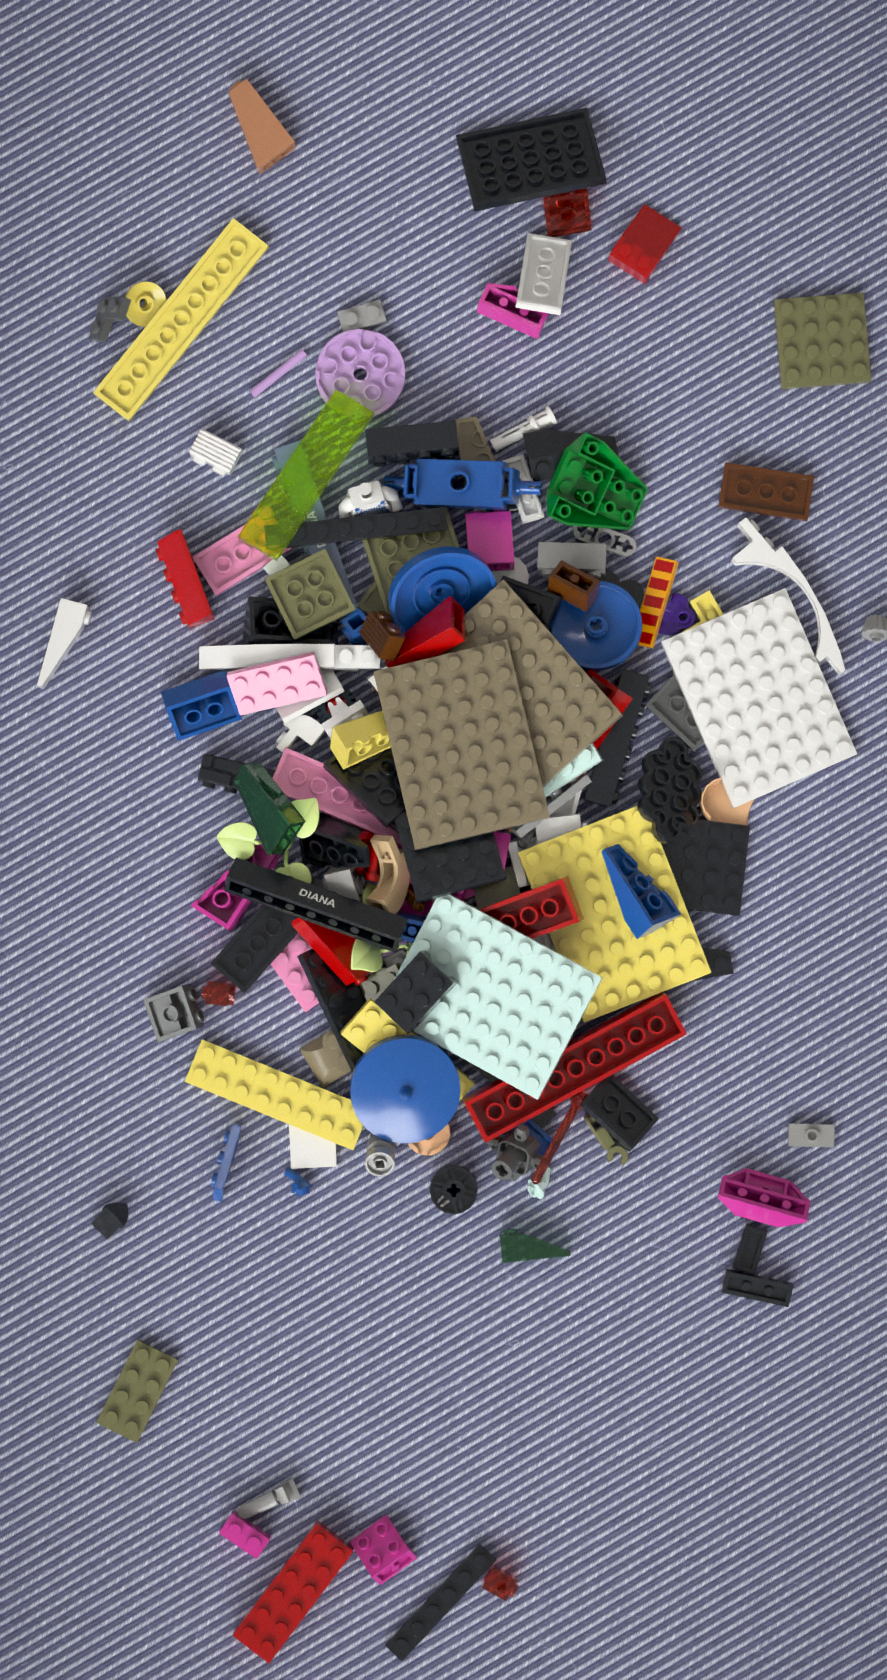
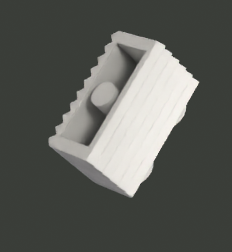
[189,428,243,476]

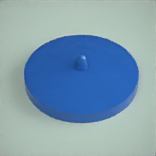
[388,546,497,634]
[350,1035,461,1144]

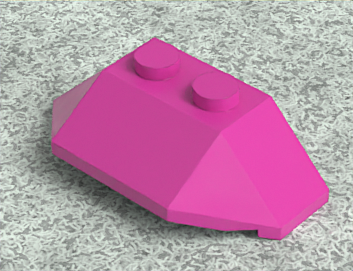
[718,1168,811,1227]

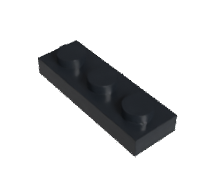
[721,1269,794,1307]

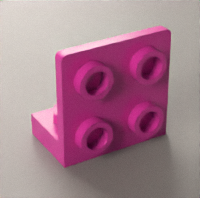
[350,1515,417,1585]

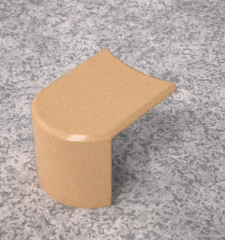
[700,777,755,825]

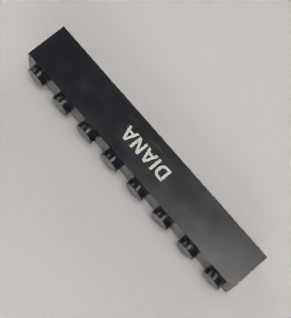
[224,857,408,953]

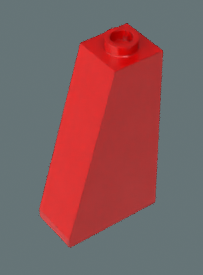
[385,596,465,668]
[291,918,372,986]

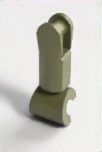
[583,1115,628,1166]

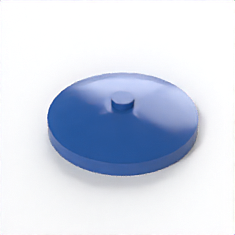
[551,581,642,671]

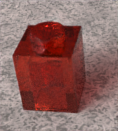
[482,1564,519,1601]

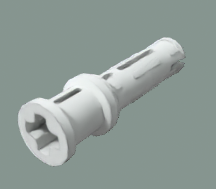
[490,406,557,452]

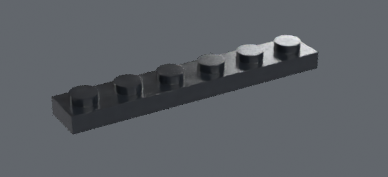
[385,1543,496,1661]

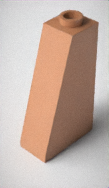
[229,79,296,174]

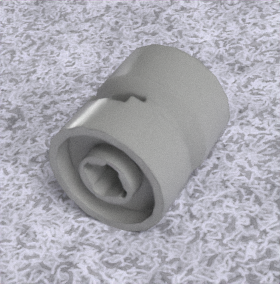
[365,1135,396,1177]

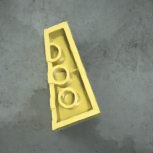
[330,711,391,770]

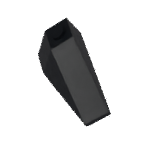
[243,596,338,645]

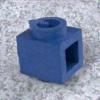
[341,608,367,645]

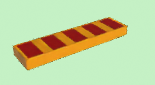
[638,557,679,649]

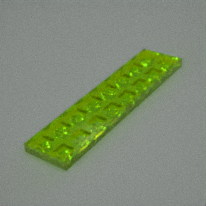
[238,389,374,561]

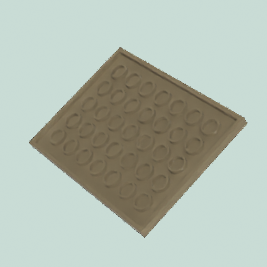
[438,580,623,788]
[373,639,550,850]

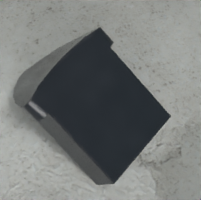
[91,1202,128,1240]

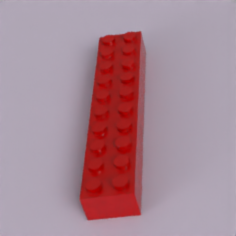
[462,992,687,1143]

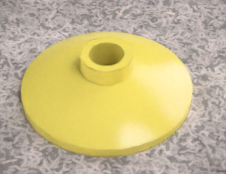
[125,281,166,327]

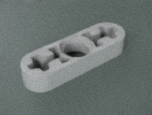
[573,526,636,557]

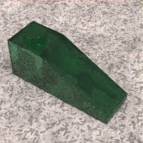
[499,1228,571,1263]

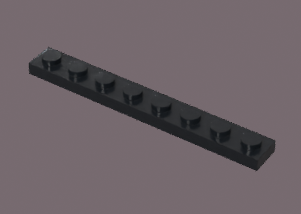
[264,507,447,550]

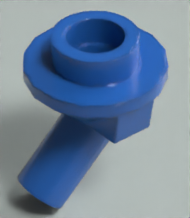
[284,1167,313,1197]

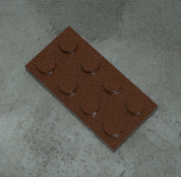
[718,462,814,522]

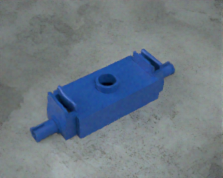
[384,459,542,510]

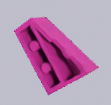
[477,283,550,339]

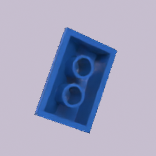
[161,670,242,741]

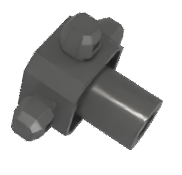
[487,1124,549,1181]

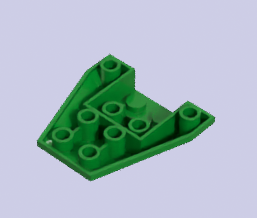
[546,432,648,530]

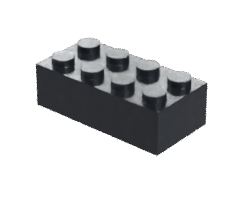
[365,420,458,467]

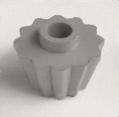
[861,614,887,642]

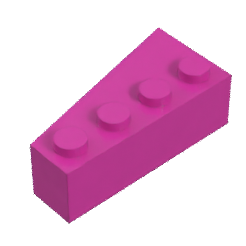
[191,844,281,932]

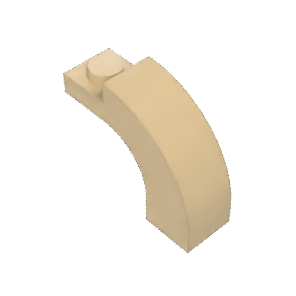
[366,835,410,914]

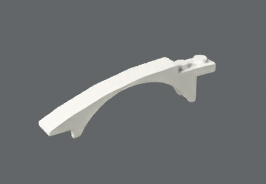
[731,518,845,675]
[199,644,380,672]

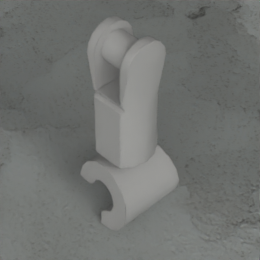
[238,1478,301,1519]

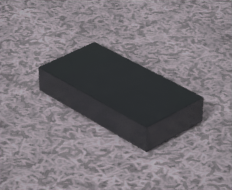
[732,1224,768,1274]

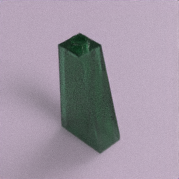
[234,762,306,855]

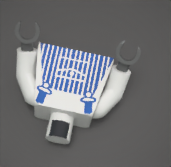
[338,481,404,518]

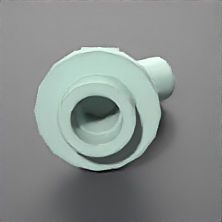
[527,1167,551,1199]

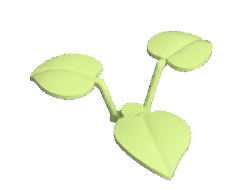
[217,798,319,883]
[351,883,413,972]

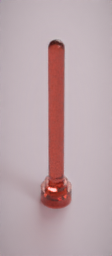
[531,1091,588,1184]

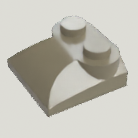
[299,1030,351,1088]

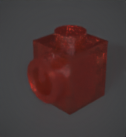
[202,981,236,1007]

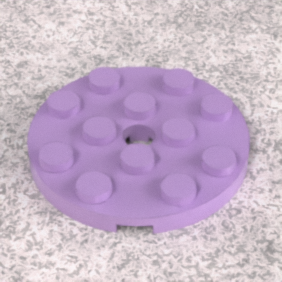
[315,329,405,420]

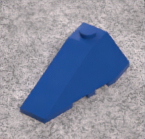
[601,844,681,939]

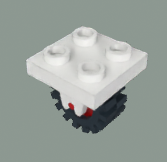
[316,687,369,740]

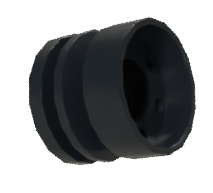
[430,1165,478,1215]

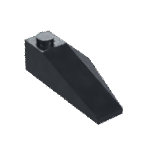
[522,429,619,481]
[298,812,371,868]

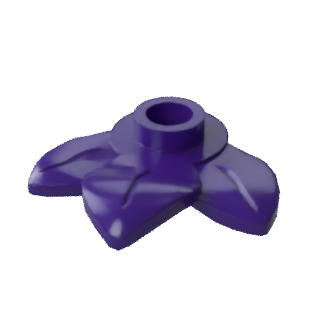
[658,593,696,636]

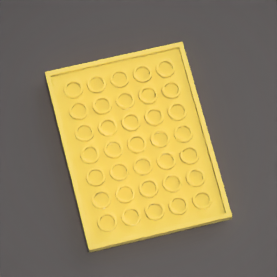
[517,806,711,1023]

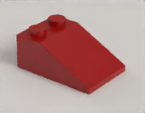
[608,204,682,285]

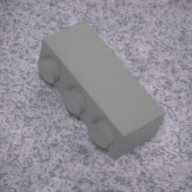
[537,542,607,579]

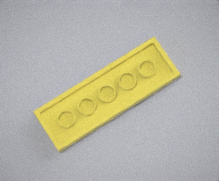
[340,998,474,1101]

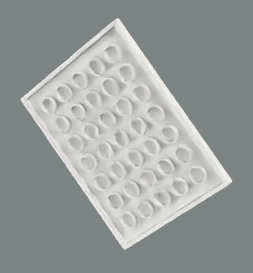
[661,588,857,808]

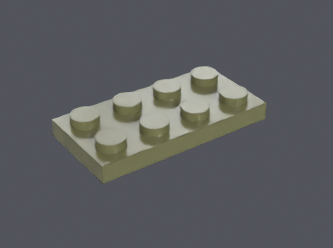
[96,1339,179,1443]

